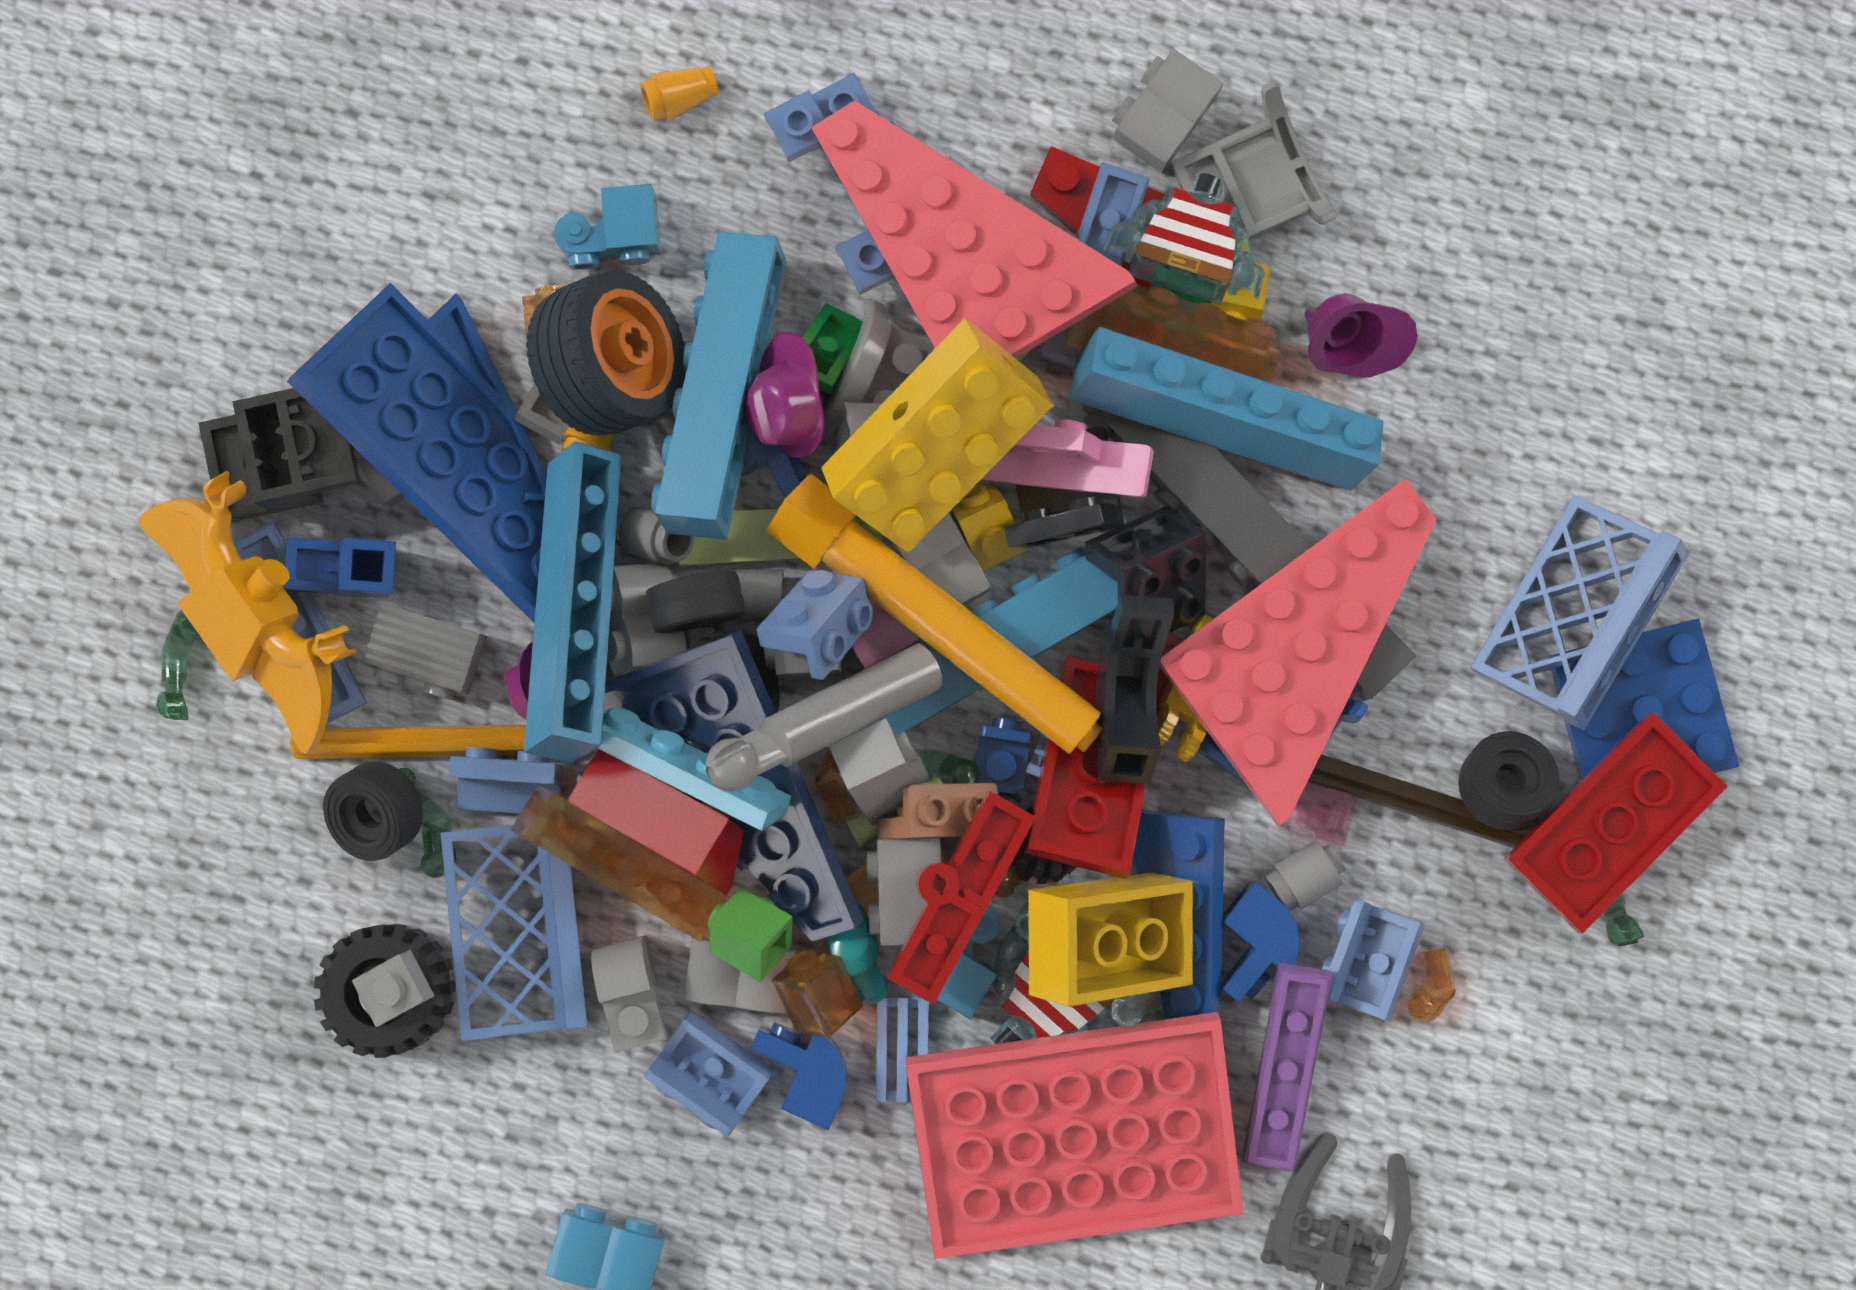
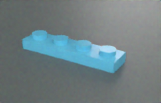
[598,707,791,831]

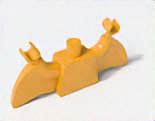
[139,471,357,753]

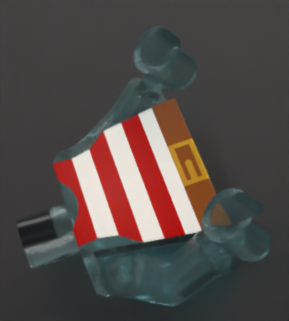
[1103,173,1265,304]
[990,902,1149,1044]

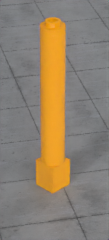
[765,473,1103,754]

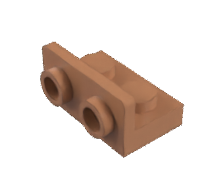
[877,783,998,840]

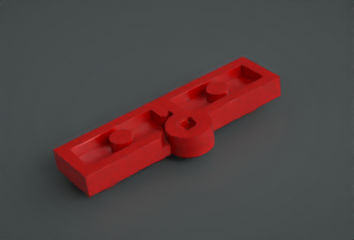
[885,791,1036,1004]

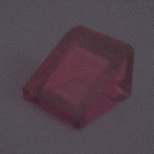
[1285,783,1358,847]

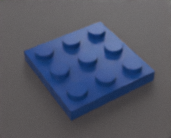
[1547,618,1739,781]

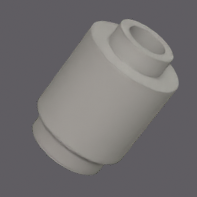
[619,507,694,565]
[734,569,794,621]
[1265,840,1346,911]

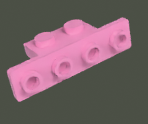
[980,419,1154,498]

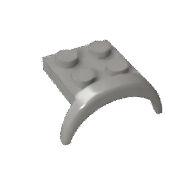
[1170,81,1337,246]
[823,298,935,438]

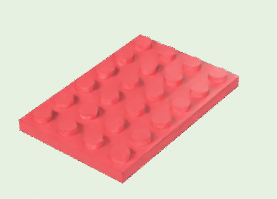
[905,1012,1243,1259]

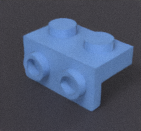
[756,570,873,680]
[449,747,564,816]
[1322,898,1425,1022]
[644,1010,775,1136]

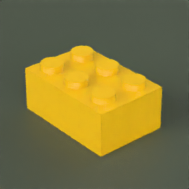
[1028,872,1193,1007]

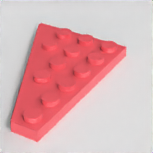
[811,101,1137,358]
[1159,478,1437,826]

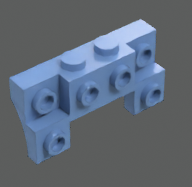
[764,72,896,295]

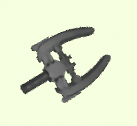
[1260,1133,1411,1290]

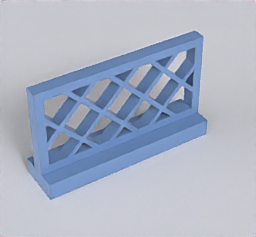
[1470,495,1688,731]
[440,818,587,1041]

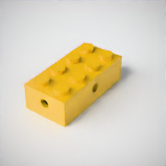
[821,318,1054,553]

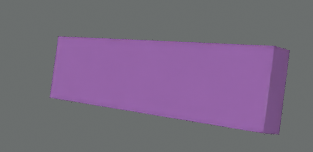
[1242,962,1332,1172]

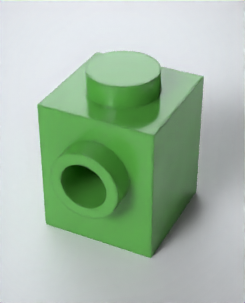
[707,887,792,983]

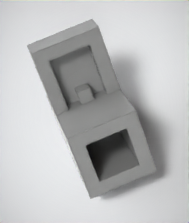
[591,935,668,1053]

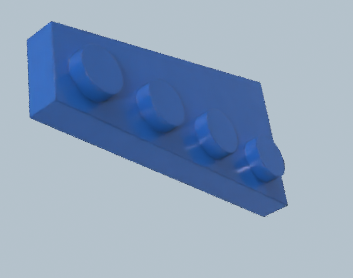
[1133,810,1225,1020]

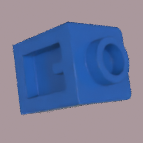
[972,718,1033,795]

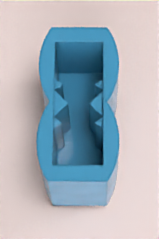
[545,1203,666,1290]

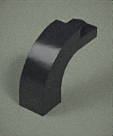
[1095,595,1175,784]

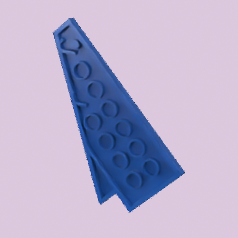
[287,283,547,623]

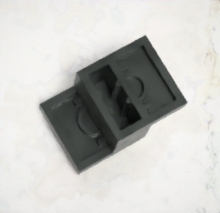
[198,388,361,523]

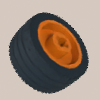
[526,270,686,436]

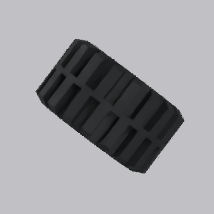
[313,923,456,1058]

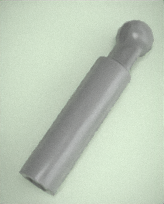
[705,644,942,791]

